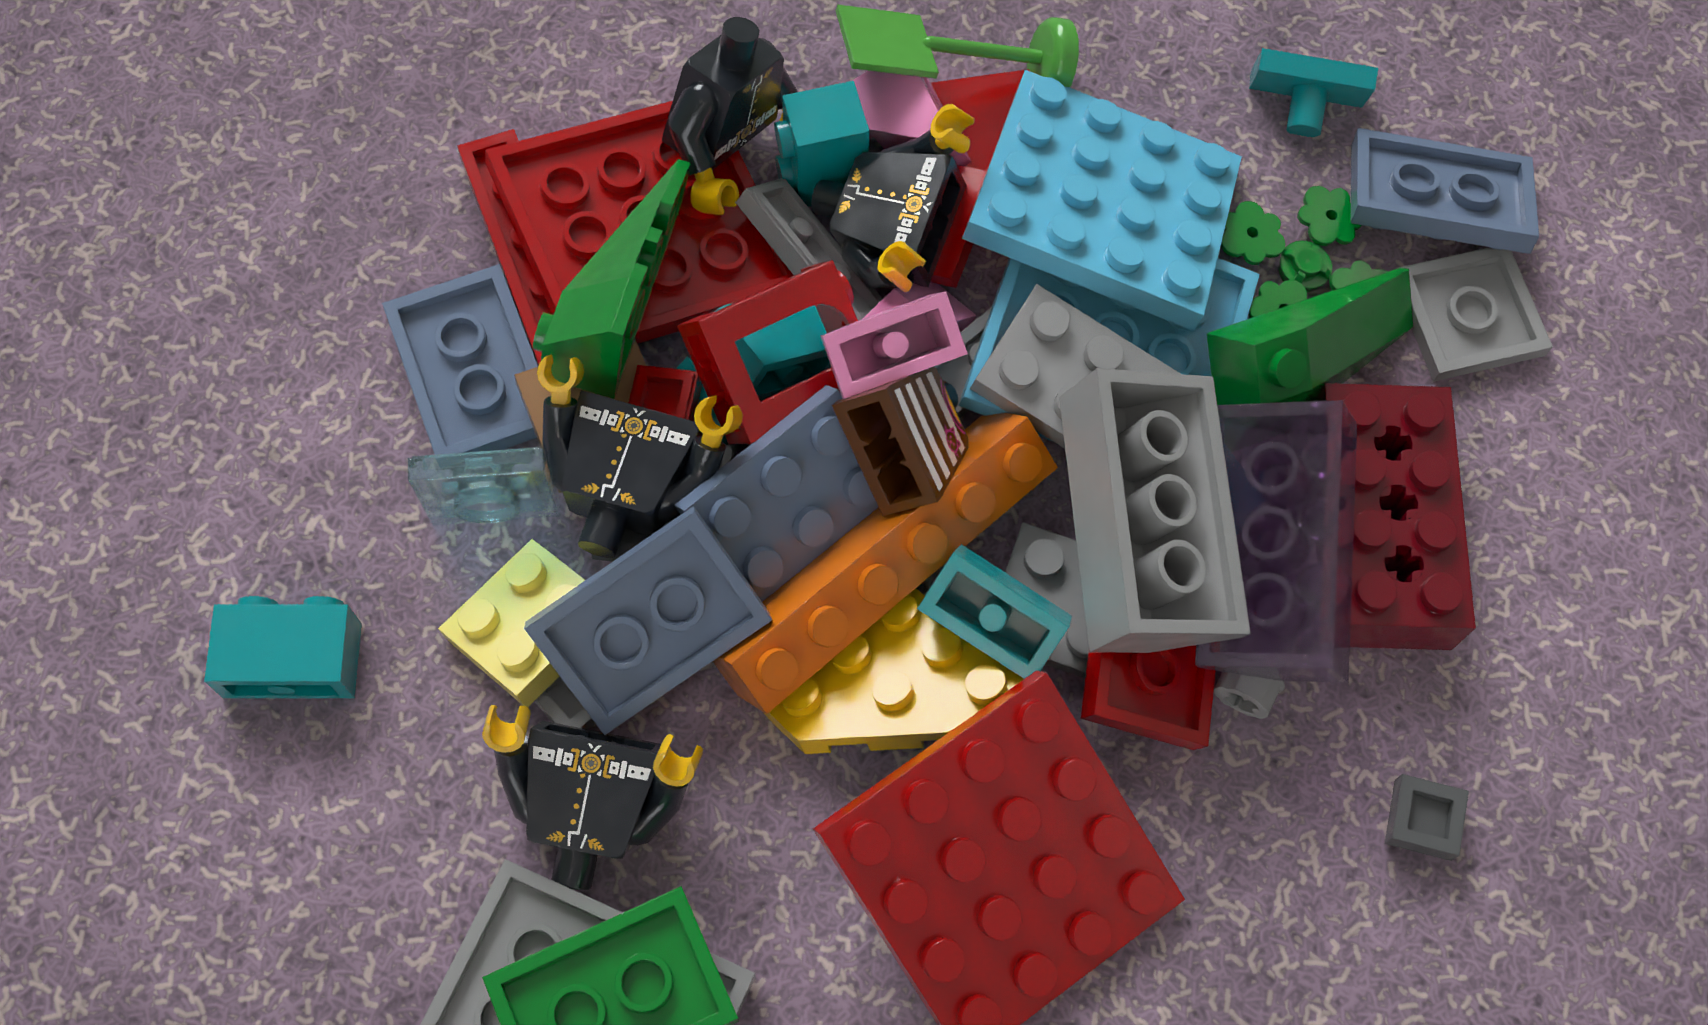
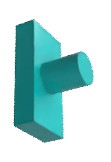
[1249,48,1379,137]

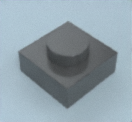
[1384,774,1469,861]

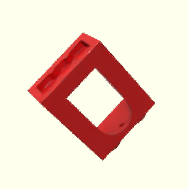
[677,260,858,444]

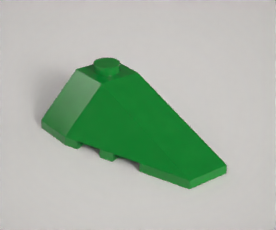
[533,159,690,399]
[1206,268,1413,453]

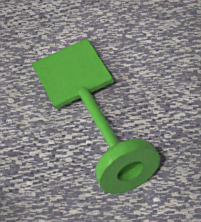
[835,4,1079,87]

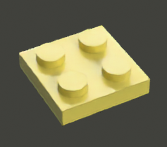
[438,539,585,707]

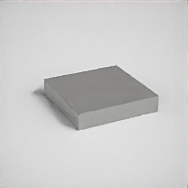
[1397,248,1553,382]

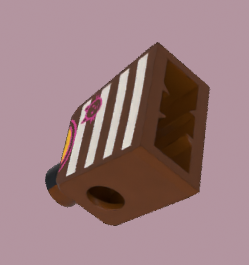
[832,367,969,516]

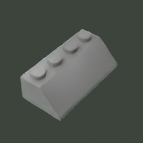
[1059,368,1250,653]

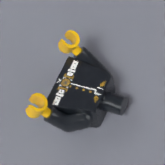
[662,17,798,215]
[811,104,975,293]
[537,354,743,558]
[482,705,703,890]

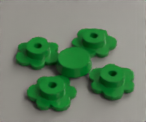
[1221,186,1388,318]

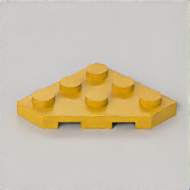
[763,589,1024,754]

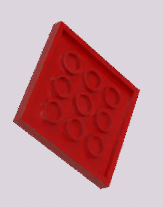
[485,101,794,344]
[813,670,1185,1025]

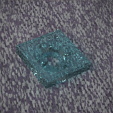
[408,447,560,526]

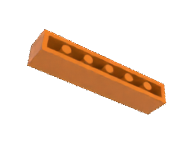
[712,413,1058,714]

